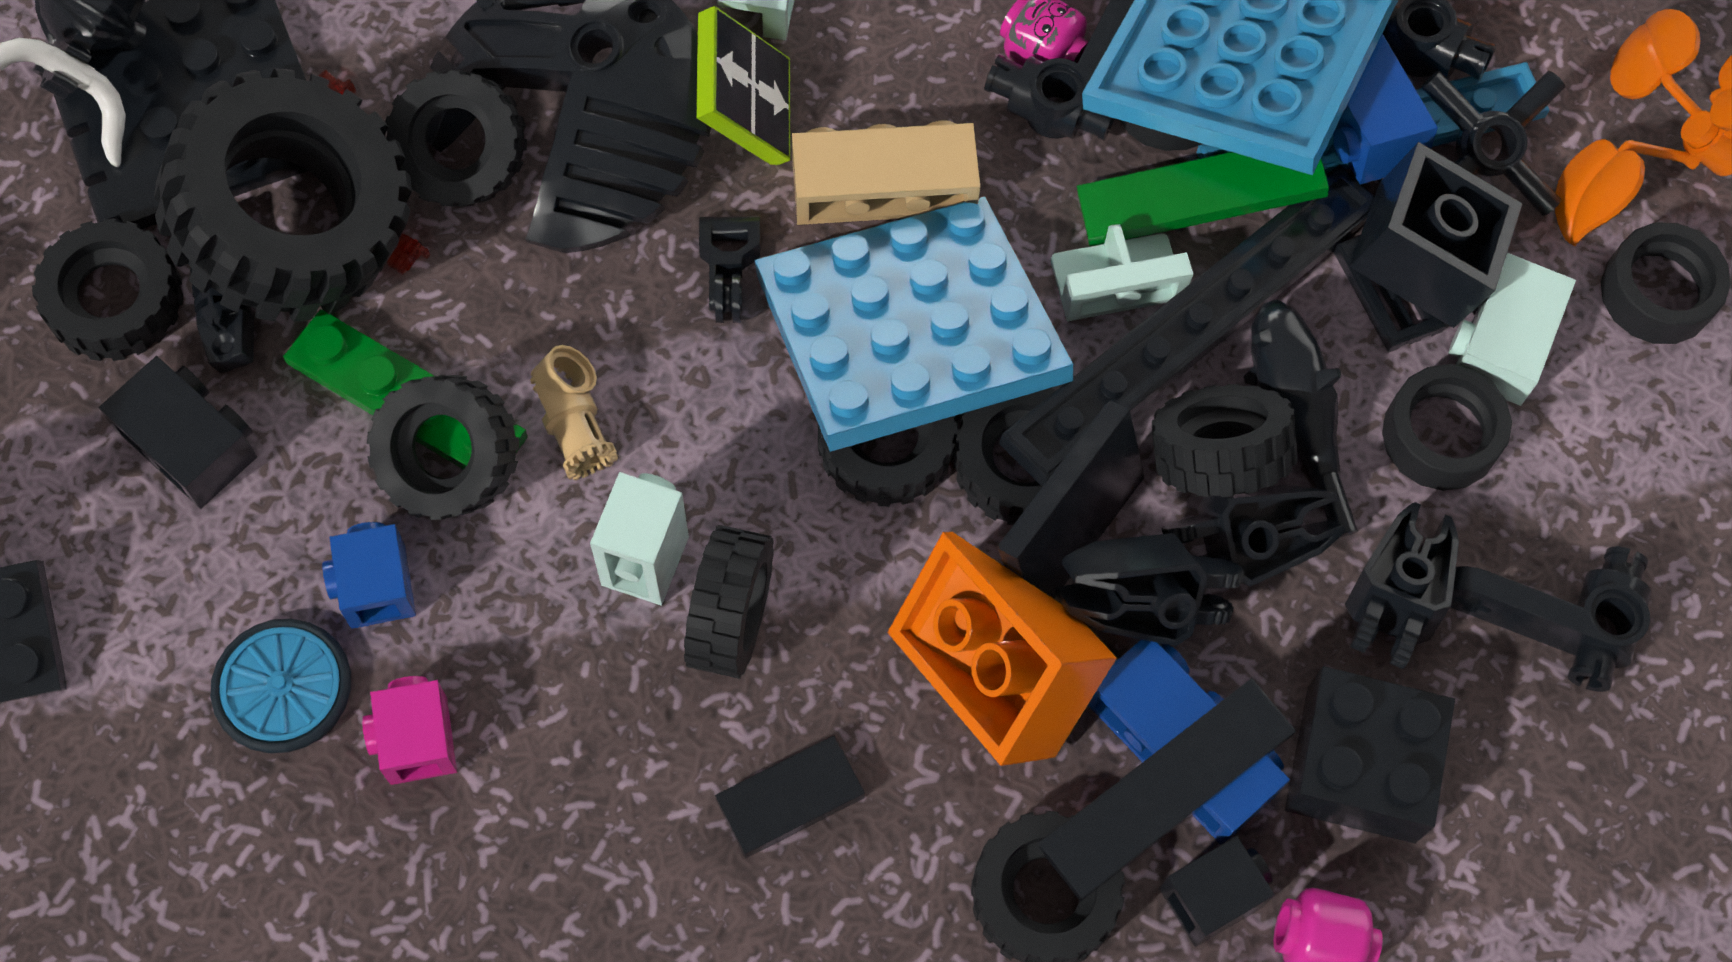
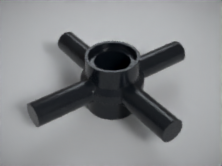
[1421,71,1566,216]

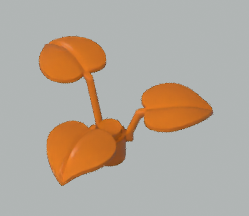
[1555,9,1732,247]

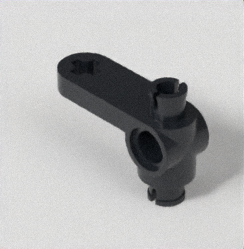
[984,0,1134,141]
[1382,0,1496,81]
[1450,546,1652,692]

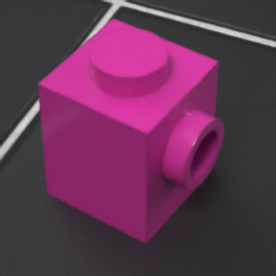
[362,676,457,785]

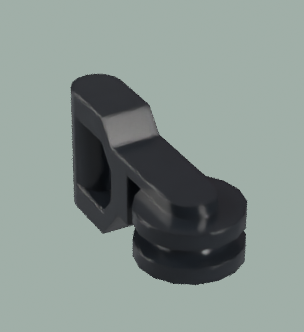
[699,216,761,323]

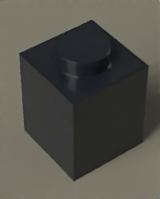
[1159,836,1275,948]

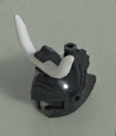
[0,0,146,167]

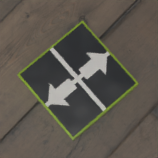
[697,6,790,165]

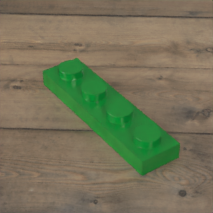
[283,309,528,470]

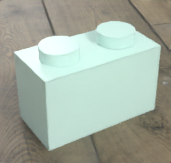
[1448,253,1576,406]
[590,472,689,606]

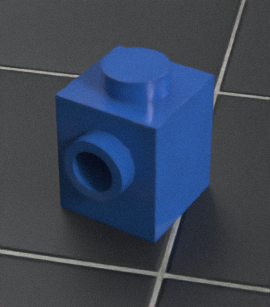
[322,522,416,629]

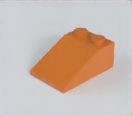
[887,532,1117,766]

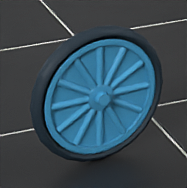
[210,618,351,753]

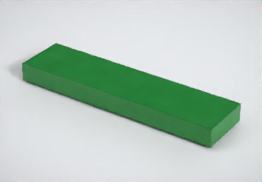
[1076,152,1329,247]

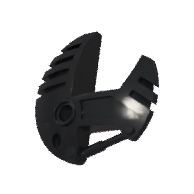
[427,0,711,253]

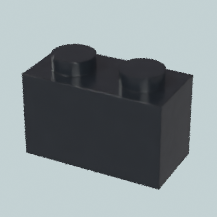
[98,355,257,509]

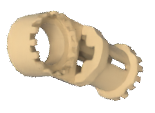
[530,345,618,480]

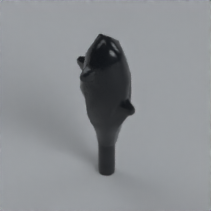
[1243,299,1358,537]

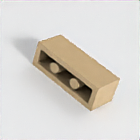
[792,120,980,225]

